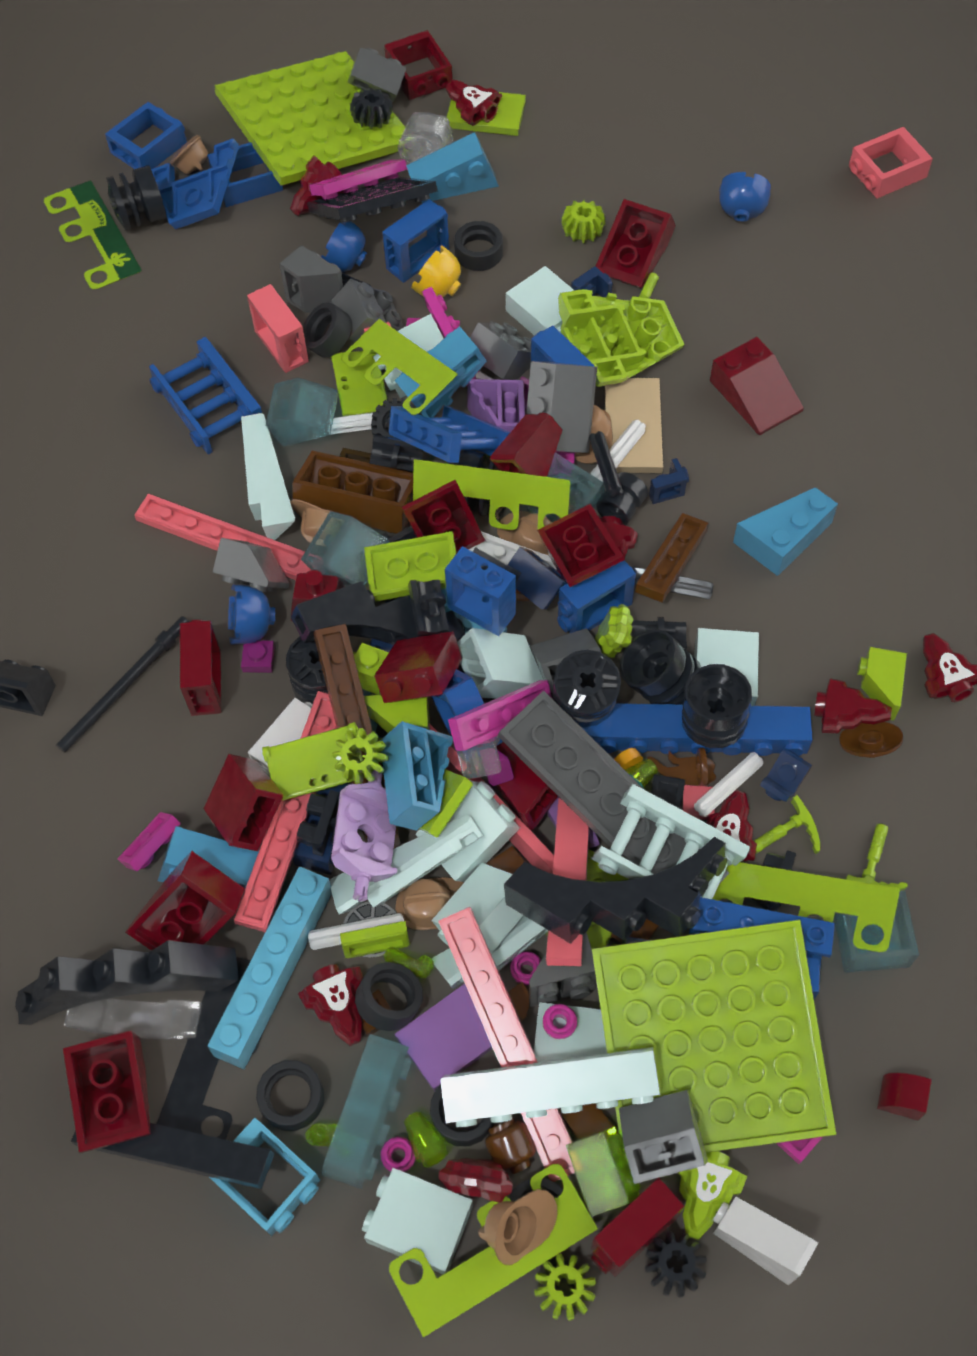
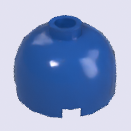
[719,172,771,222]
[321,221,367,273]
[228,584,275,645]

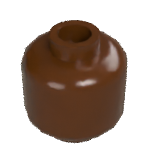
[485,1117,536,1174]

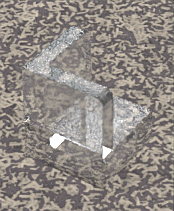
[457,736,502,779]

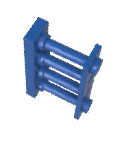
[149,337,262,455]
[389,406,510,463]
[688,897,835,975]

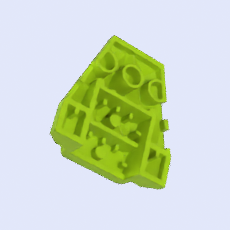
[558,289,684,387]

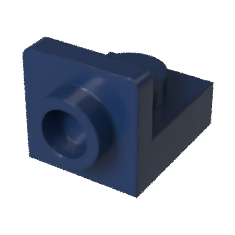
[571,266,613,297]
[649,458,689,504]
[760,748,812,802]

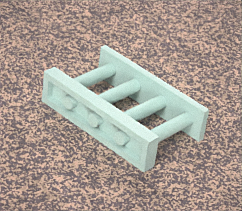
[592,784,750,899]

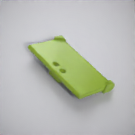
[331,350,387,416]
[262,722,366,801]

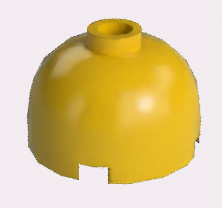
[411,246,461,297]

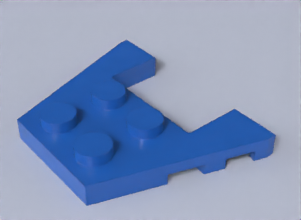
[151,138,239,229]

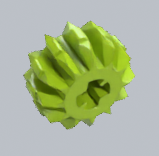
[562,199,605,244]
[332,728,388,784]
[534,1254,596,1321]

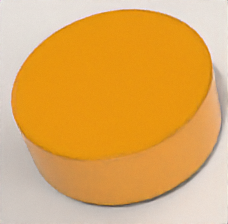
[614,748,643,773]

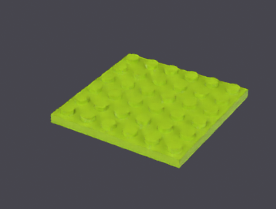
[215,51,415,185]
[592,920,836,1163]

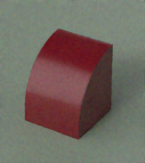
[877,1073,932,1121]

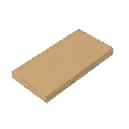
[605,378,663,473]

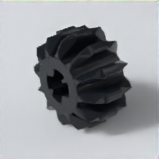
[350,88,393,130]
[644,1231,707,1298]

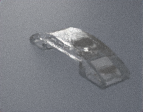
[64,999,202,1039]

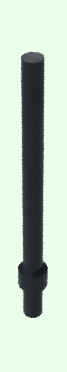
[56,616,189,753]

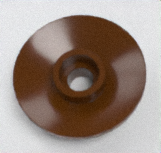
[839,722,904,758]

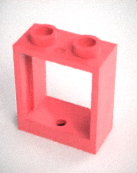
[848,127,933,198]
[247,284,309,373]

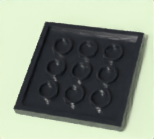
[307,177,438,222]

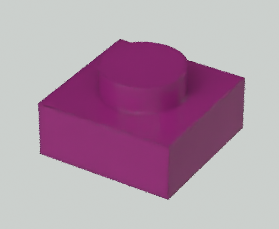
[241,641,275,673]

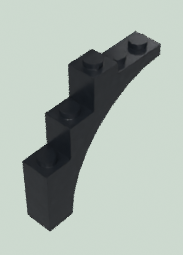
[291,581,465,674]
[504,837,727,944]
[15,941,238,1025]

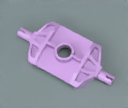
[331,770,397,901]

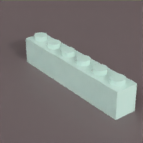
[440,1047,660,1127]

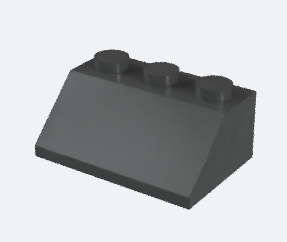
[526,361,597,453]

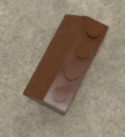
[292,450,414,533]

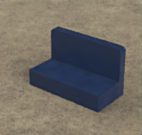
[507,547,567,610]

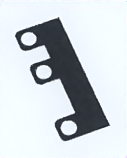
[157,957,264,1140]

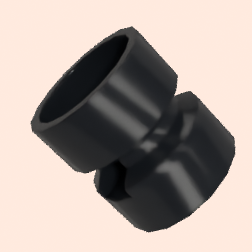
[596,472,648,526]

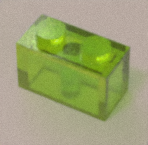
[566,1126,640,1216]

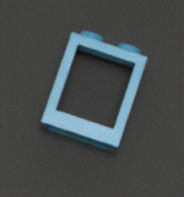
[209,1118,320,1237]

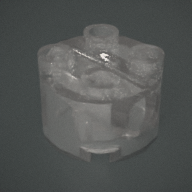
[398,112,454,164]

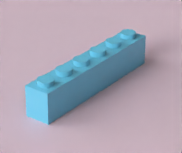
[207,866,332,1070]

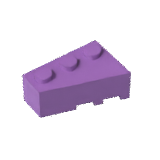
[467,379,525,432]

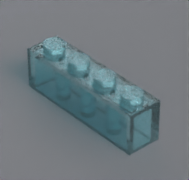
[322,1034,412,1189]

